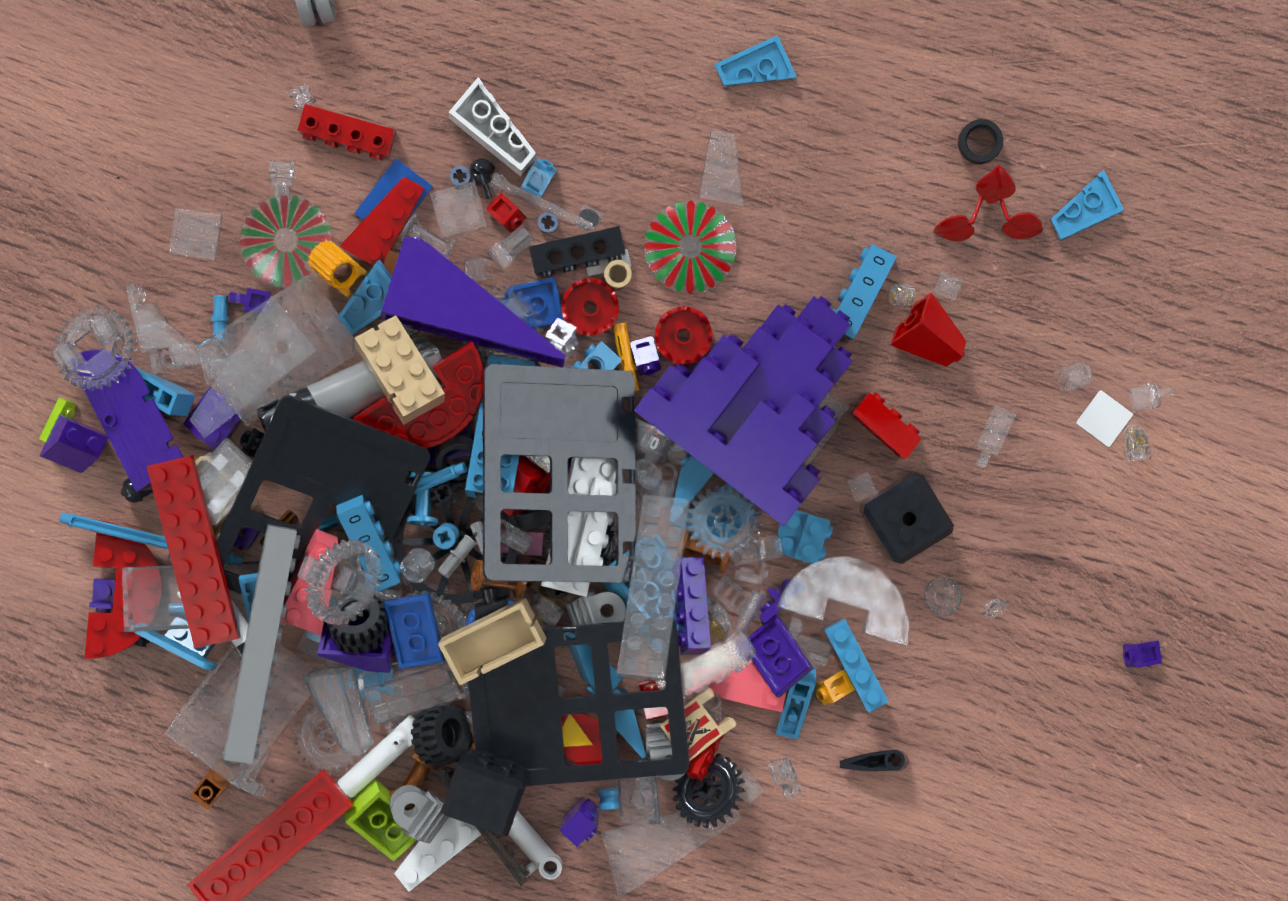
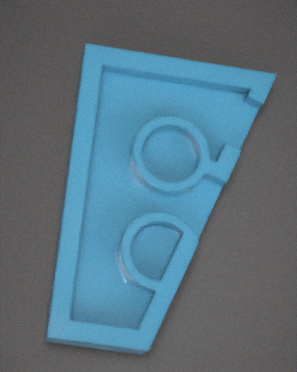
[714,35,797,86]

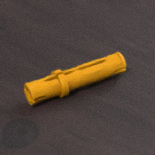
[612,322,640,392]

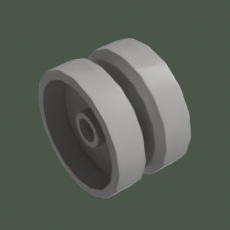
[295,0,336,28]

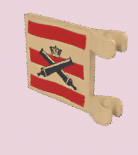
[659,688,736,761]

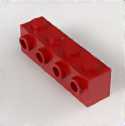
[297,104,396,161]

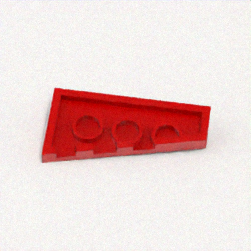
[339,177,425,266]

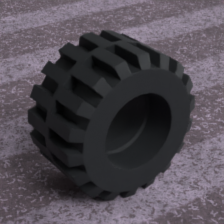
[326,590,389,654]
[411,705,472,767]

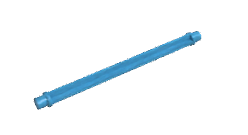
[318,462,467,532]
[59,513,244,566]

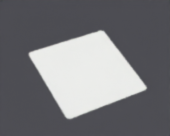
[1076,390,1133,447]

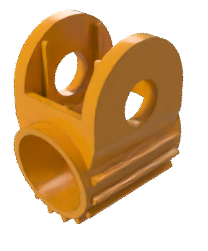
[308,241,368,297]

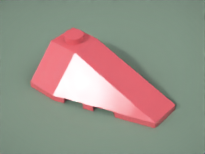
[691,662,786,712]

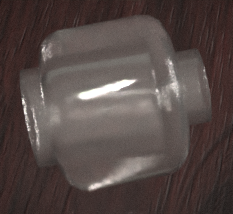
[400,548,435,583]

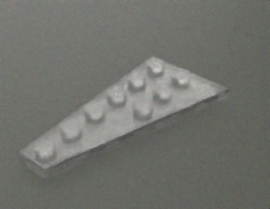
[190,296,316,438]
[601,802,741,900]

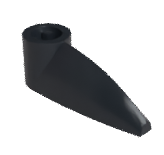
[839,750,908,771]

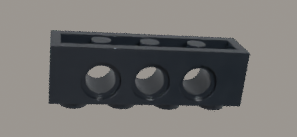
[529,226,626,278]

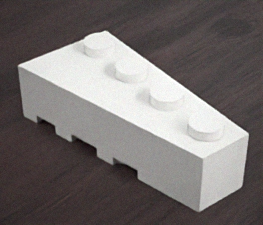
[449,77,536,177]
[394,817,483,892]

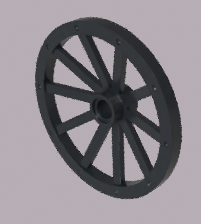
[393,479,519,604]

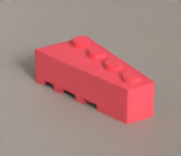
[280,529,339,636]

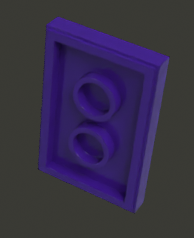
[742,614,814,698]

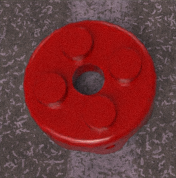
[561,278,619,336]
[655,306,713,365]

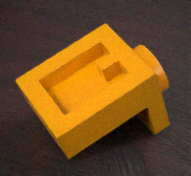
[814,669,855,705]

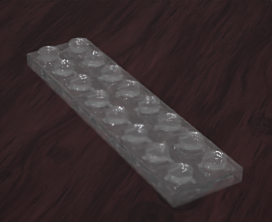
[617,495,690,681]

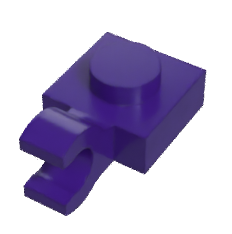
[229,288,271,315]

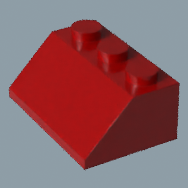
[850,392,921,460]

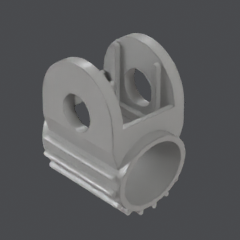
[566,590,626,636]
[646,723,685,781]
[390,785,449,844]

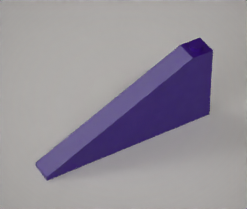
[381,237,565,368]

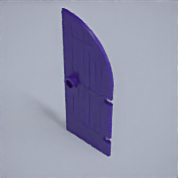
[68,350,183,492]

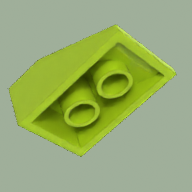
[343,779,417,861]

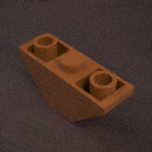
[189,752,245,810]

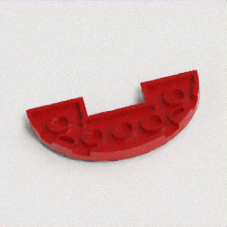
[353,341,483,448]
[84,520,162,659]

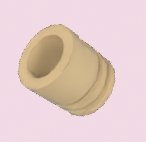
[604,260,632,289]

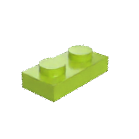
[39,397,77,442]

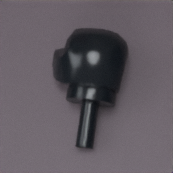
[469,158,495,199]

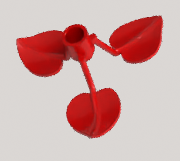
[933,165,1043,242]

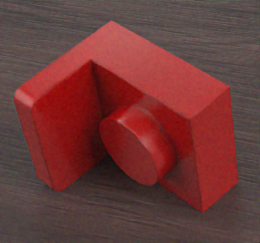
[486,192,527,233]

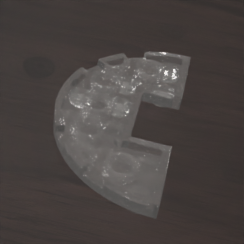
[777,557,909,646]

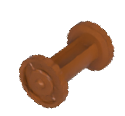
[676,531,732,574]
[470,560,527,598]
[390,751,440,809]

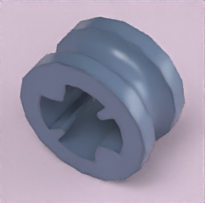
[450,166,471,187]
[538,212,559,233]

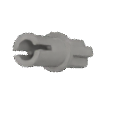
[438,534,477,578]

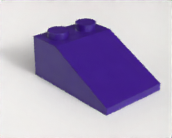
[317,617,395,673]

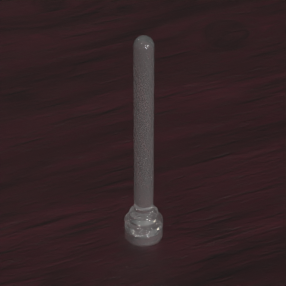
[489,172,593,230]

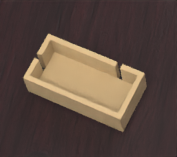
[355,315,445,425]
[438,597,547,685]

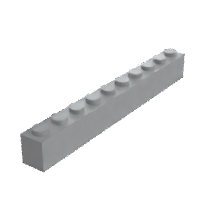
[223,524,300,764]

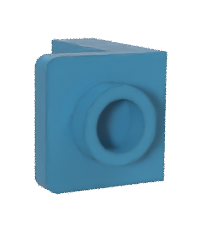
[520,158,557,199]

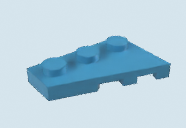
[1050,169,1124,241]
[338,259,392,335]

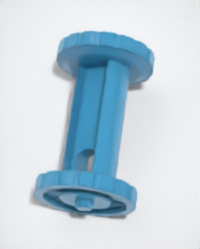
[407,472,438,526]

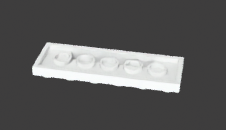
[541,458,616,597]

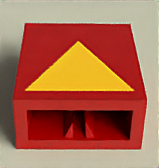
[561,713,619,764]

